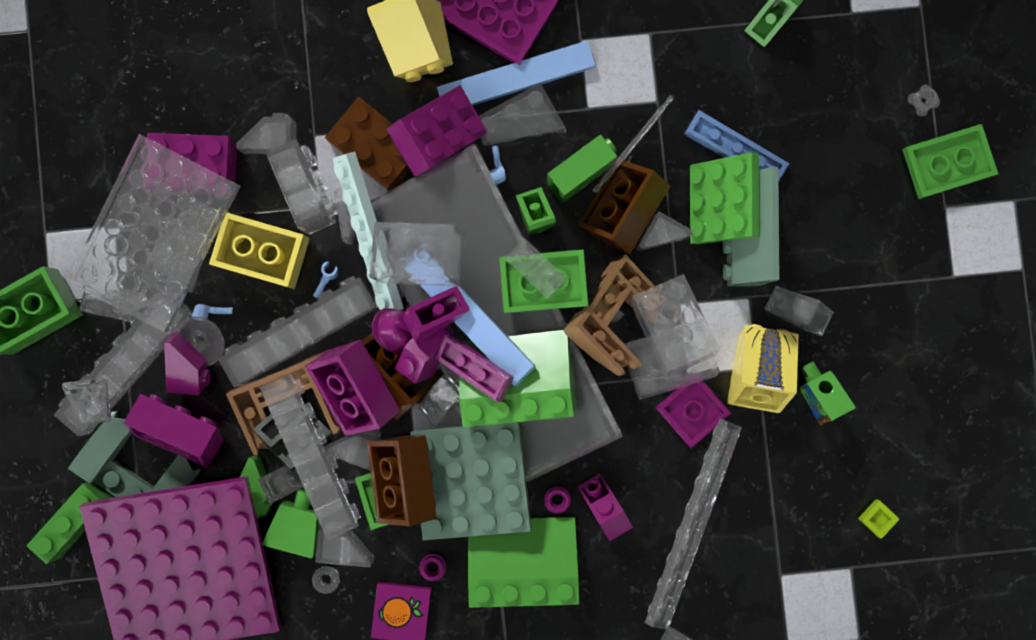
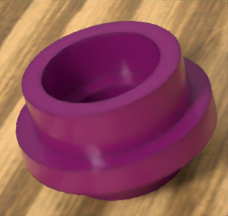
[544,486,571,513]
[419,553,446,581]

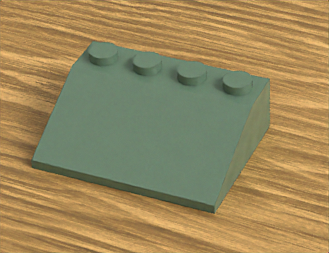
[723,167,779,286]

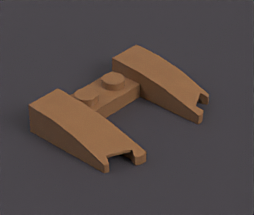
[563,254,668,376]
[226,351,340,455]

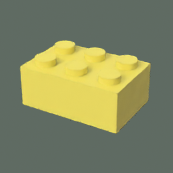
[209,212,310,289]

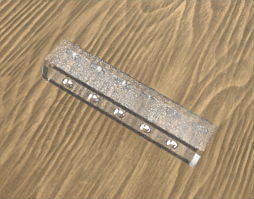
[218,276,378,387]
[54,291,193,436]
[259,374,361,541]

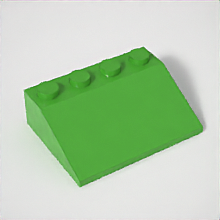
[459,330,578,427]
[468,516,579,608]

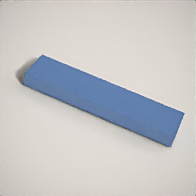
[684,110,789,183]

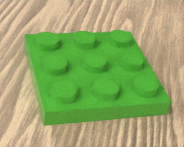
[690,152,760,245]

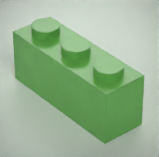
[27,482,115,564]

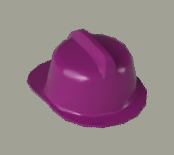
[372,308,413,356]

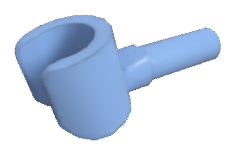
[489,146,506,185]
[313,261,338,299]
[192,304,233,321]

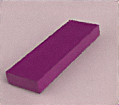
[435,334,514,402]

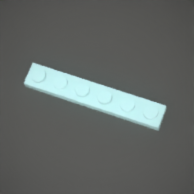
[332,152,404,311]

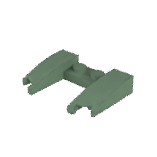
[68,411,202,497]

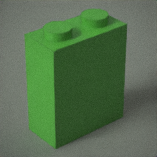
[546,135,617,204]

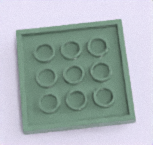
[410,422,532,540]

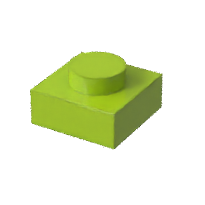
[858,499,899,539]

